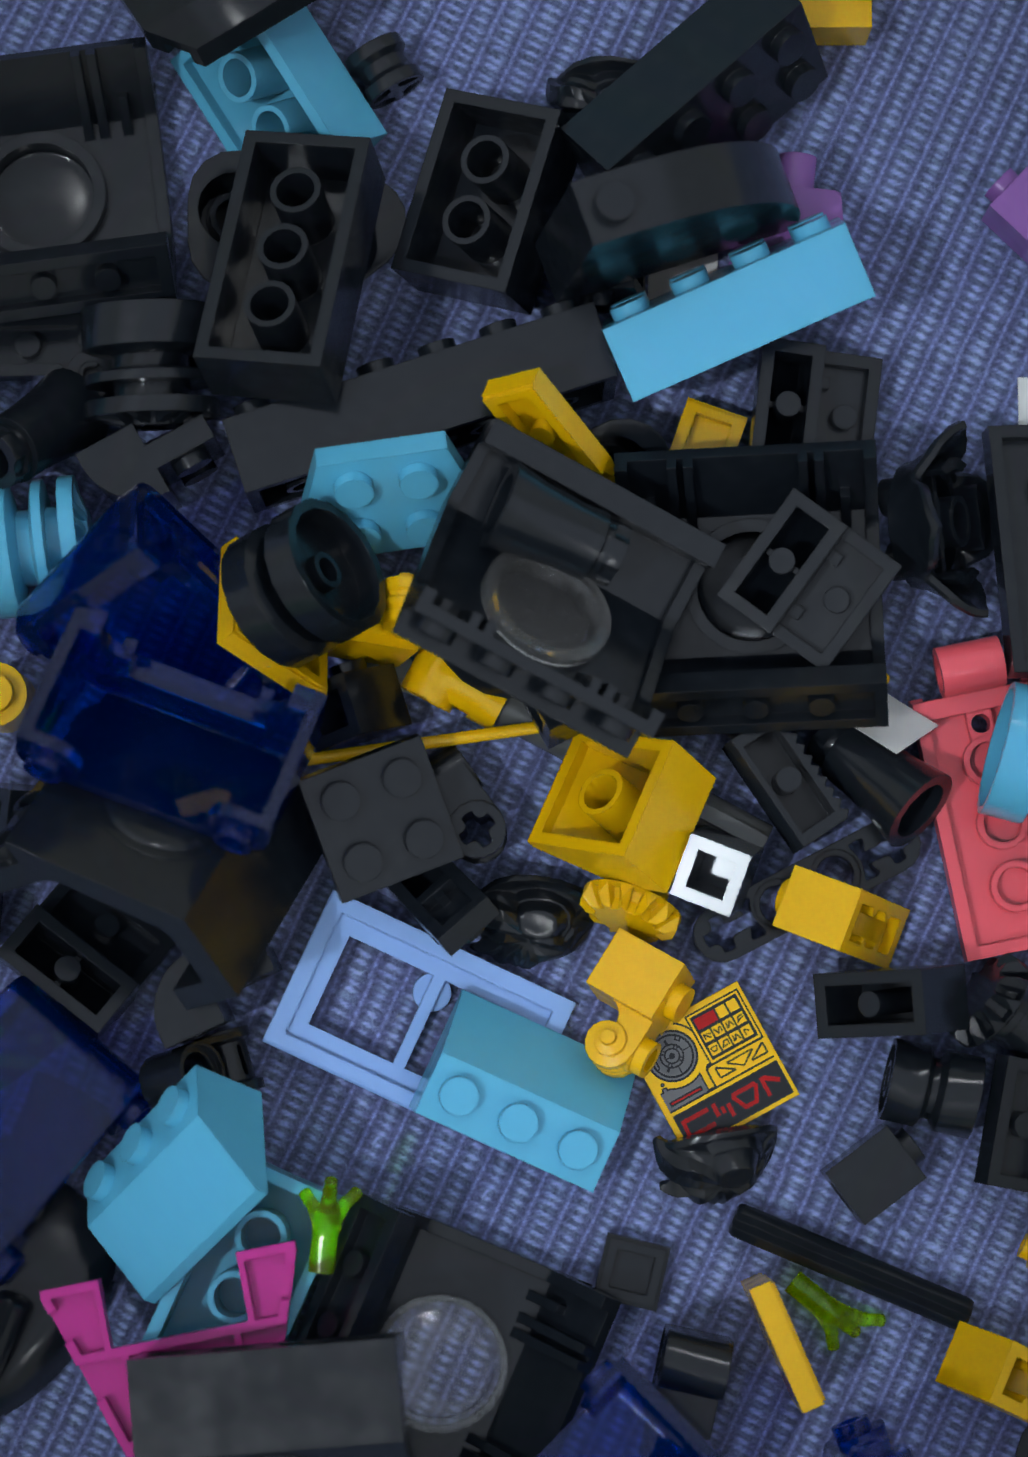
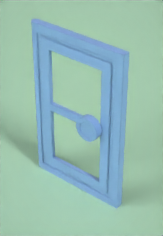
[262,889,576,1154]

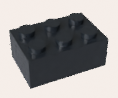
[391,88,577,315]

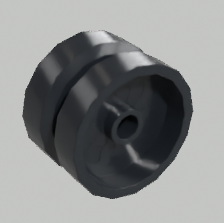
[221,498,386,668]

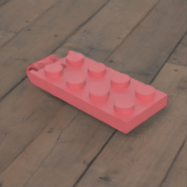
[908,635,1028,963]

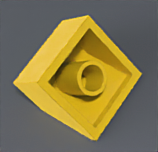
[527,733,716,893]

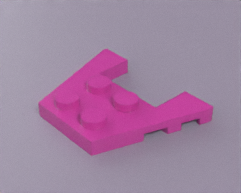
[39,1239,298,1457]

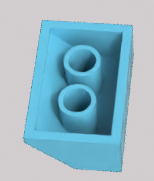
[170,7,387,152]
[409,989,635,1193]
[83,1065,268,1304]

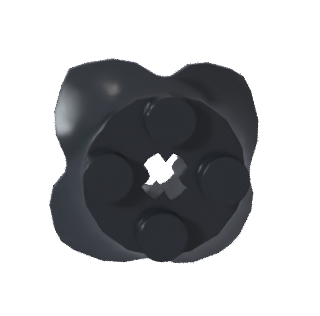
[878,420,994,618]

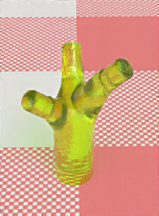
[299,1176,363,1274]
[785,1271,886,1351]

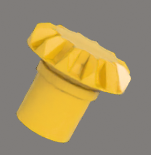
[579,879,682,943]

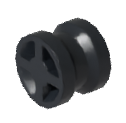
[345,32,424,109]

